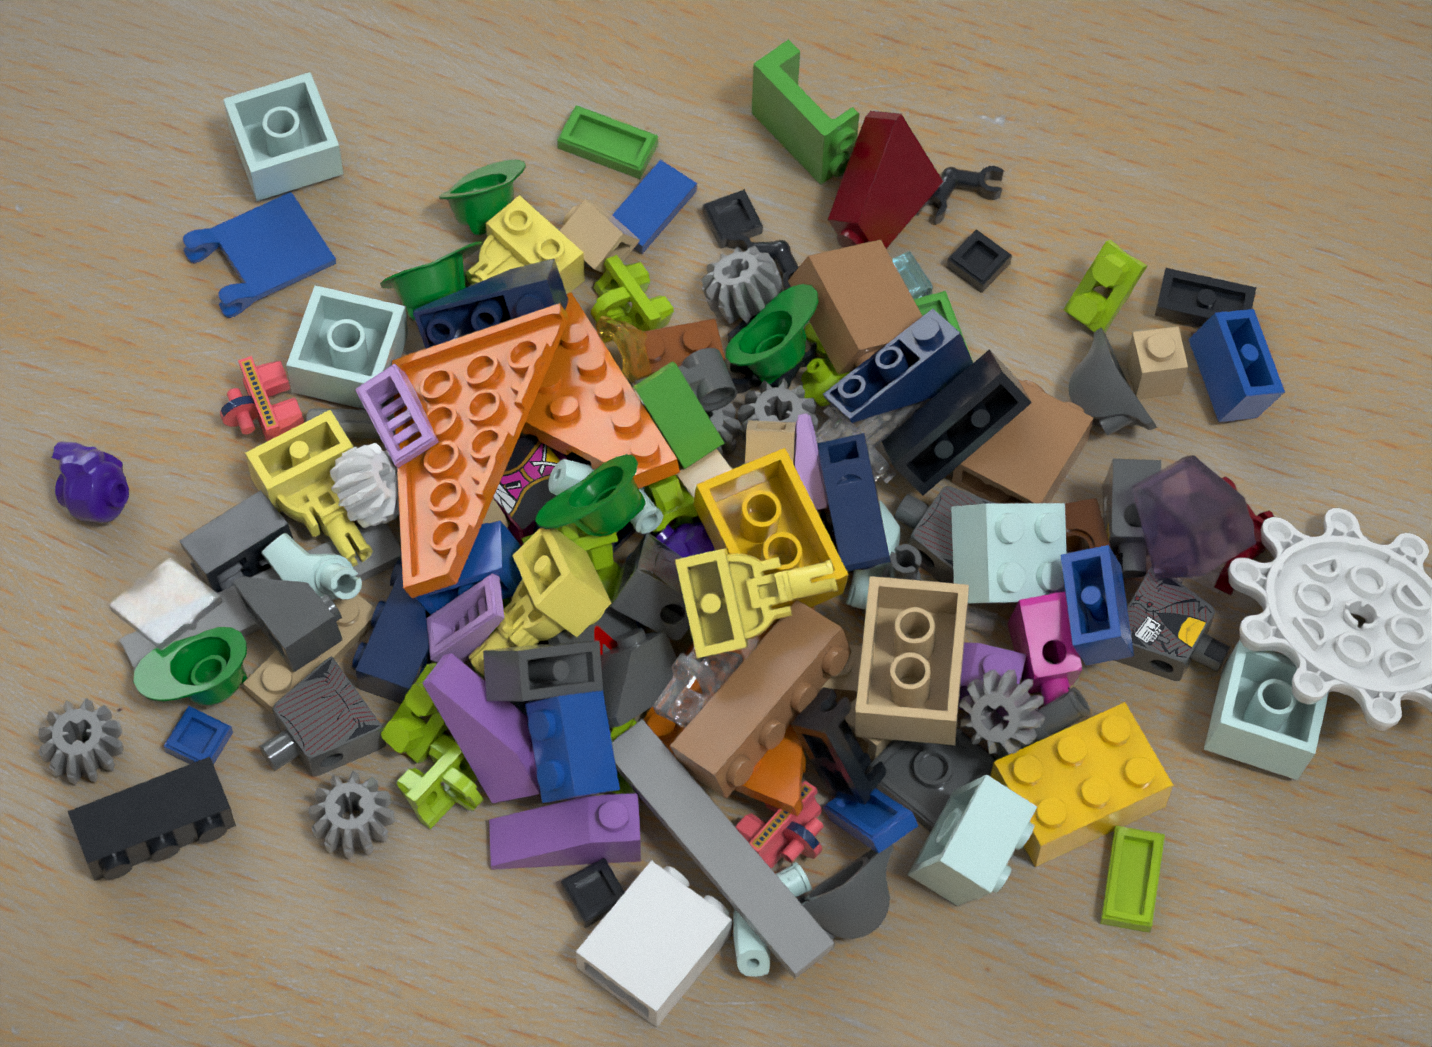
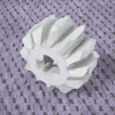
[330,443,399,528]

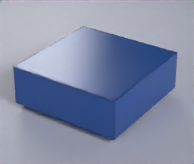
[164,706,233,765]

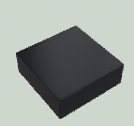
[703,189,763,249]
[946,229,1012,293]
[561,858,625,928]

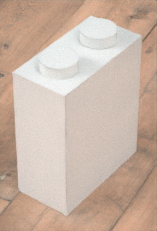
[576,860,732,1028]

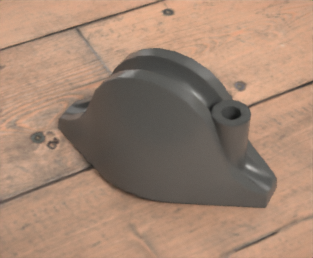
[1068,327,1157,436]
[797,844,894,939]

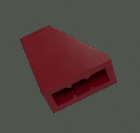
[827,111,944,249]

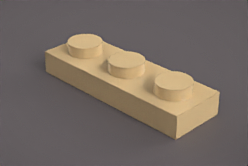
[243,594,375,715]

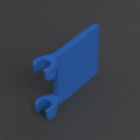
[183,192,336,318]

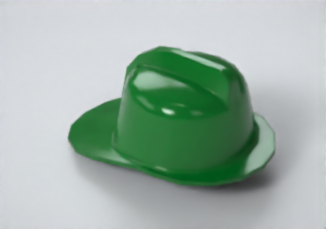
[439,159,526,236]
[380,241,483,321]
[725,284,819,384]
[535,454,646,537]
[133,627,247,706]

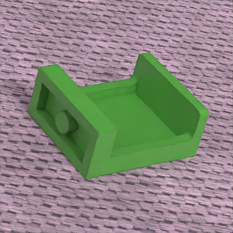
[751,39,859,185]

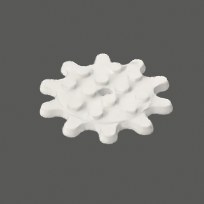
[1228,508,1432,731]

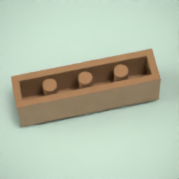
[670,600,852,799]

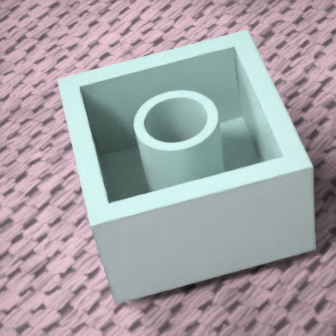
[223,72,344,201]
[286,285,409,410]
[951,503,1067,604]
[1204,640,1329,780]
[908,775,1037,906]

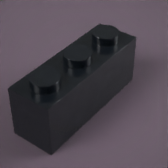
[882,349,1032,496]
[68,757,236,881]

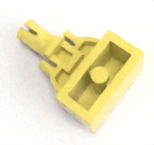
[466,195,585,294]
[245,410,373,567]
[469,527,611,676]
[675,548,838,658]

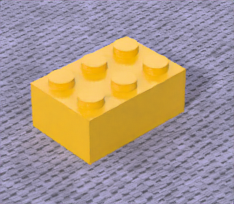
[693,448,849,624]
[990,702,1173,867]

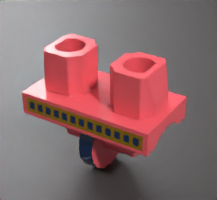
[220,356,304,442]
[735,781,824,869]

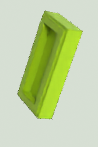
[1100,825,1165,933]

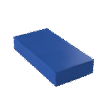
[612,160,697,254]
[824,788,919,854]

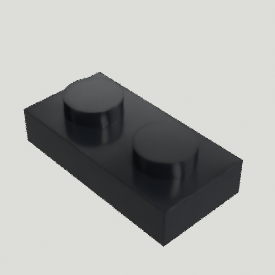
[1155,268,1257,326]

